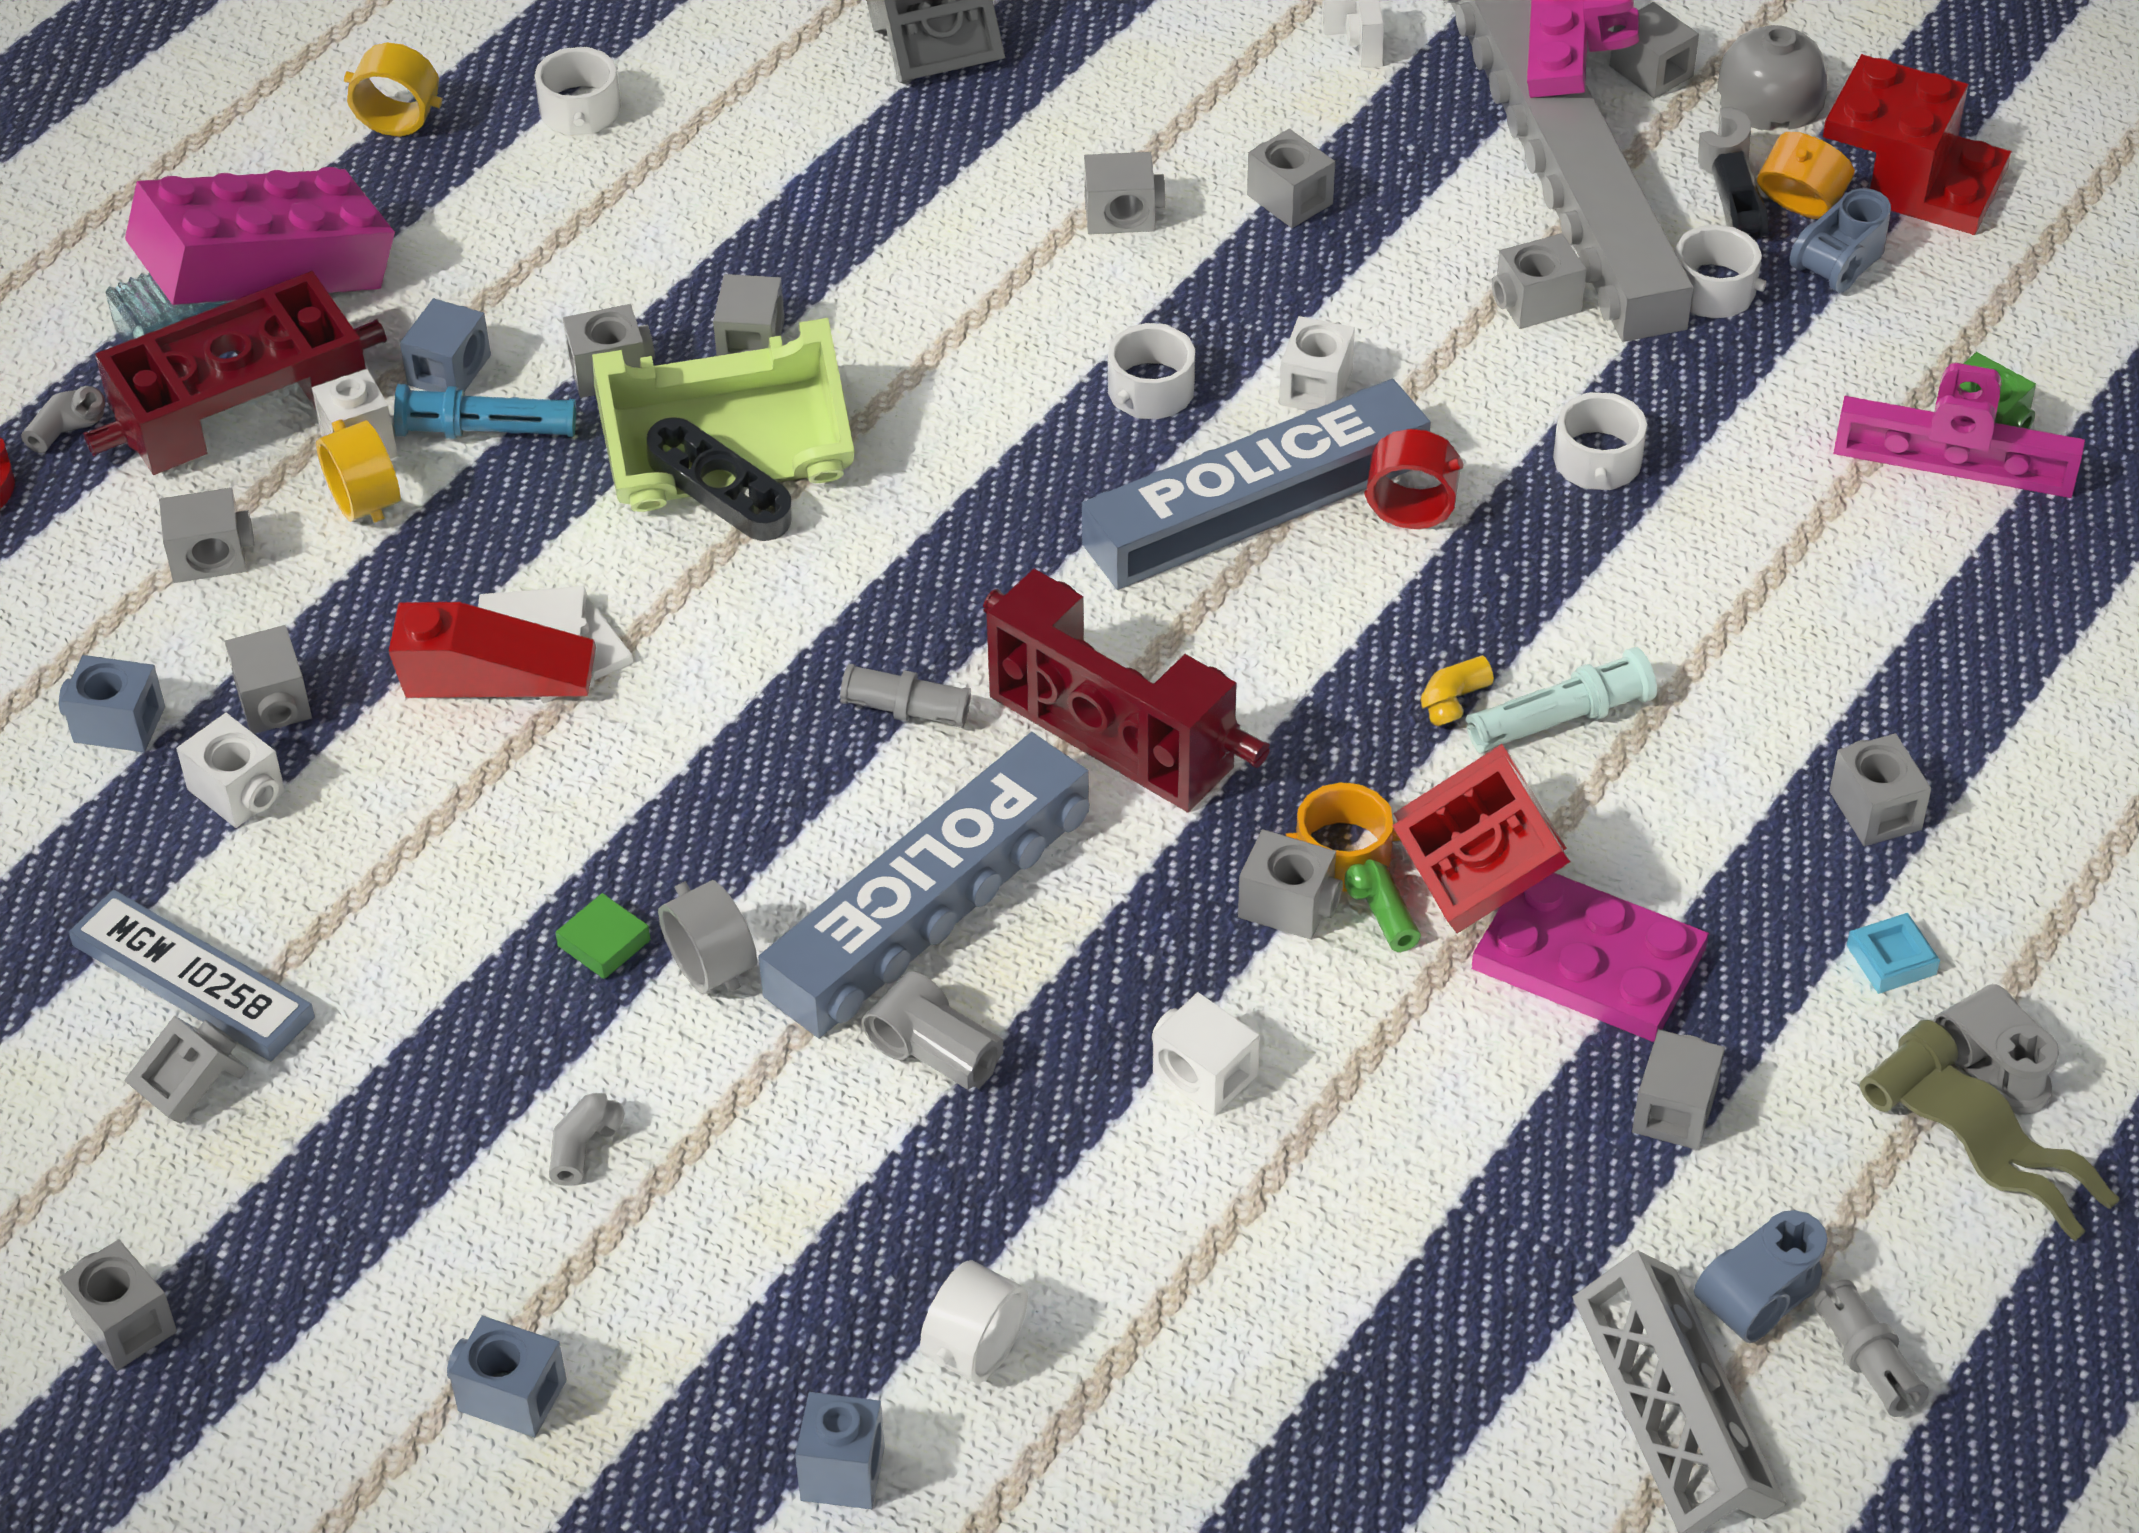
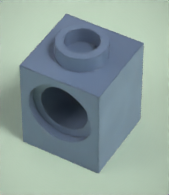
[400,298,491,392]
[58,655,166,753]
[447,1315,567,1438]
[795,1392,885,1510]

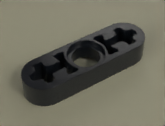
[646,417,792,541]

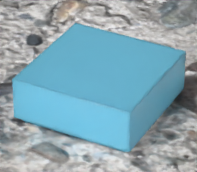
[1846,912,1940,994]

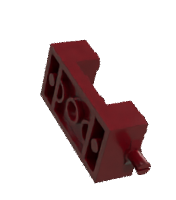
[83,270,387,475]
[983,568,1270,813]

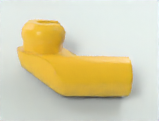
[1420,655,1494,727]

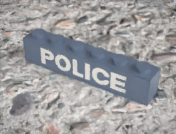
[1082,378,1431,590]
[758,731,1090,1039]

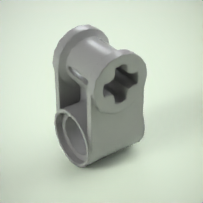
[1933,983,2059,1114]

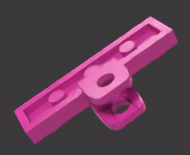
[1527,0,1640,98]
[1833,363,2085,498]

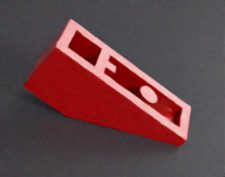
[388,602,596,698]

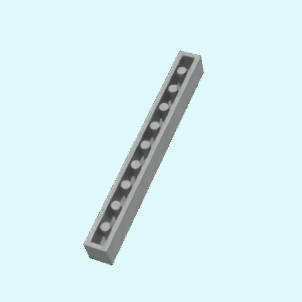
[1443,0,1693,342]

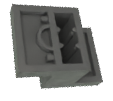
[866,0,1005,82]

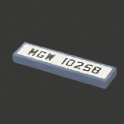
[69,889,315,1062]

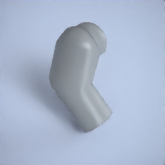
[549,1093,625,1186]

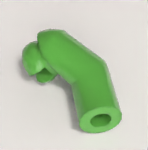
[1345,859,1421,952]

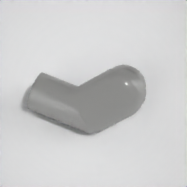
[21,386,105,453]

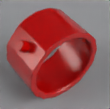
[1364,429,1464,529]

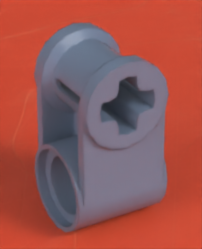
[1790,188,1891,293]
[1694,1210,1828,1343]

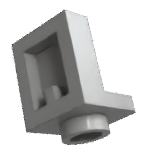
[124,1015,249,1124]

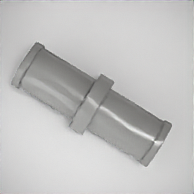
[840,663,971,728]
[1813,1280,1929,1417]

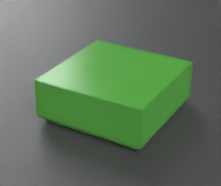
[556,893,651,979]

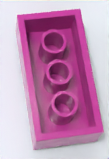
[125,167,395,305]

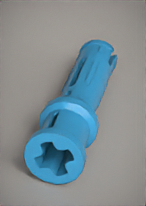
[394,384,576,439]

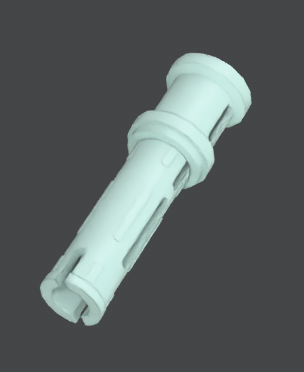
[1466,647,1657,753]

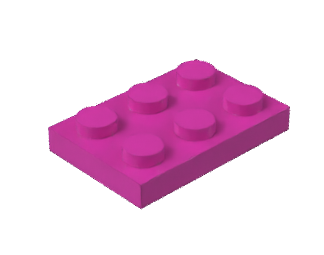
[1471,873,1709,1042]

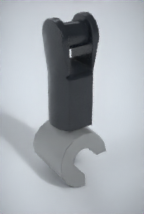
[1698,107,1769,238]

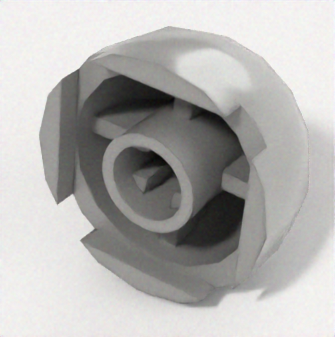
[1717,25,1827,130]

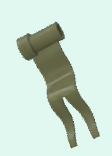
[1860,1020,2120,1241]

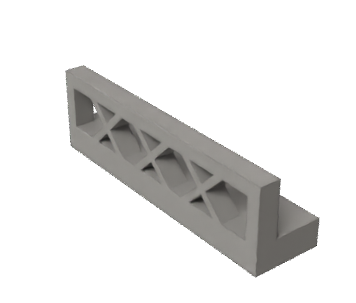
[1572,1250,1786,1533]

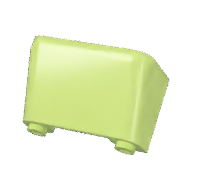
[592,318,854,512]

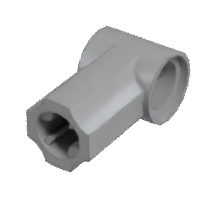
[861,971,1003,1090]

